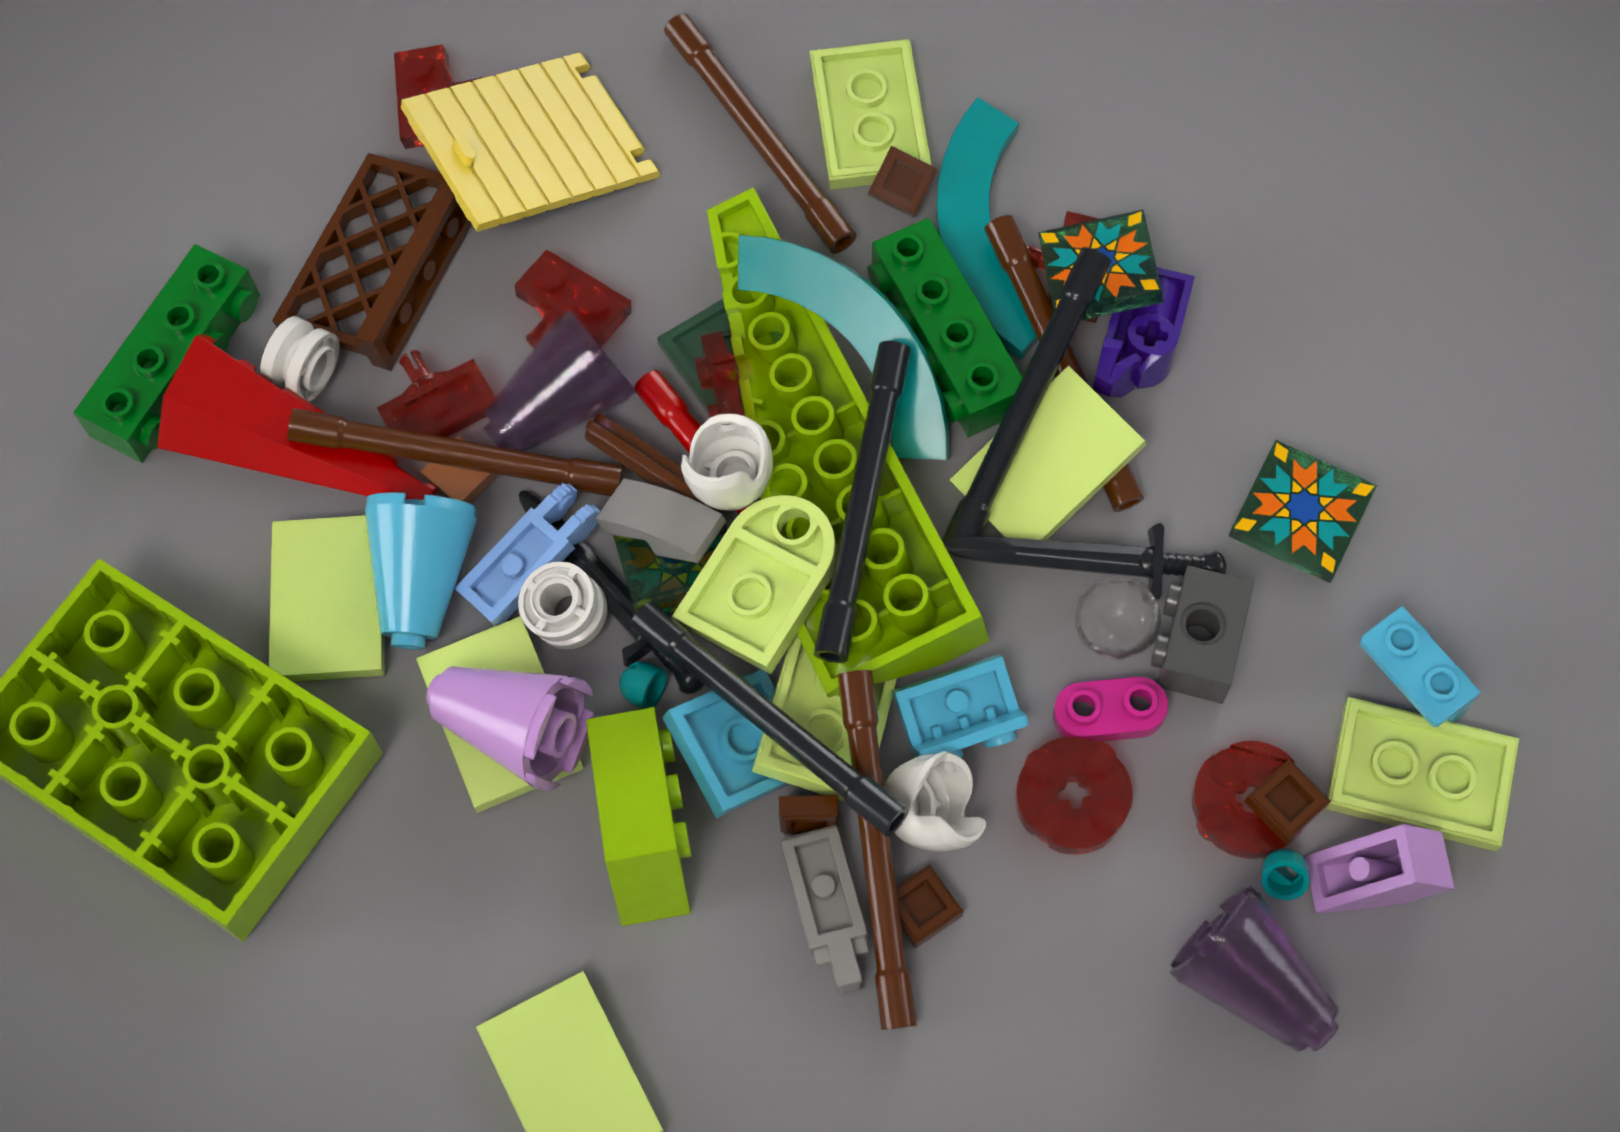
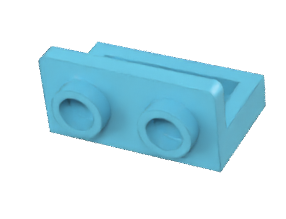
[1359,606,1481,727]
[891,654,1030,758]

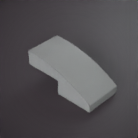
[595,478,726,563]

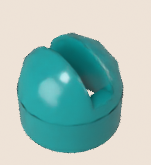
[619,661,668,709]
[1261,848,1310,900]

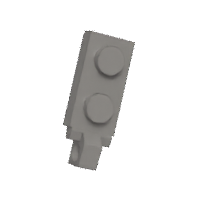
[780,825,869,995]

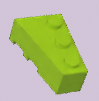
[586,707,692,926]

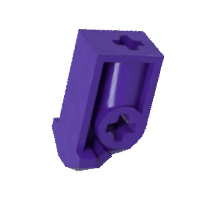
[1093,263,1195,397]

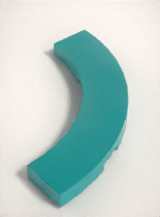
[936,97,1038,360]
[738,235,950,460]

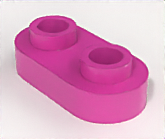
[1053,677,1168,744]

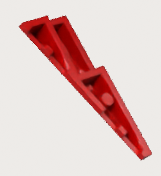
[157,334,437,500]

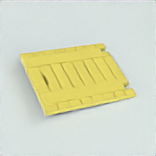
[401,53,660,232]

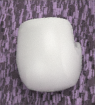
[681,414,773,511]
[884,752,986,852]

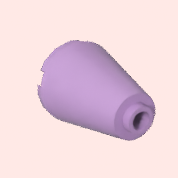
[426,666,594,791]

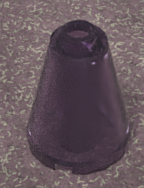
[483,310,636,451]
[1169,885,1339,1052]

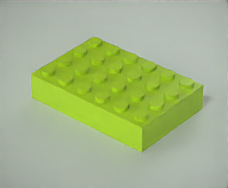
[0,558,384,942]

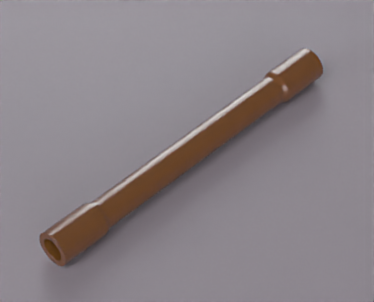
[664,13,857,254]
[984,215,1144,512]
[287,408,622,497]
[837,670,917,1030]

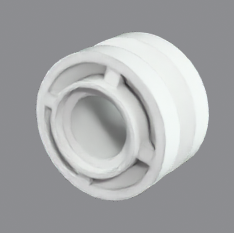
[260,316,339,402]
[518,562,607,649]

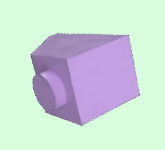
[1304,824,1455,914]

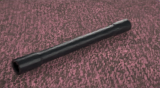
[942,247,1112,543]
[814,341,911,663]
[631,602,909,837]

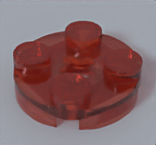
[1015,737,1133,855]
[1191,741,1302,859]

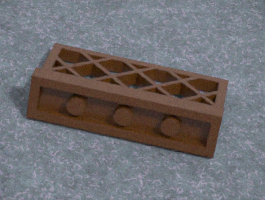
[272,153,472,371]

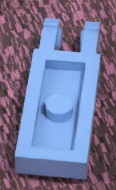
[455,483,600,626]

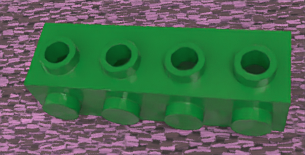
[867,218,1023,438]
[73,244,260,463]

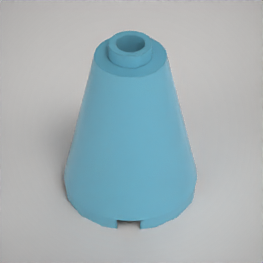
[365,492,477,650]

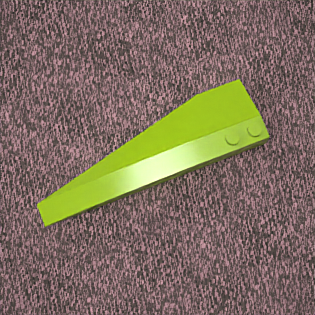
[706,187,990,698]

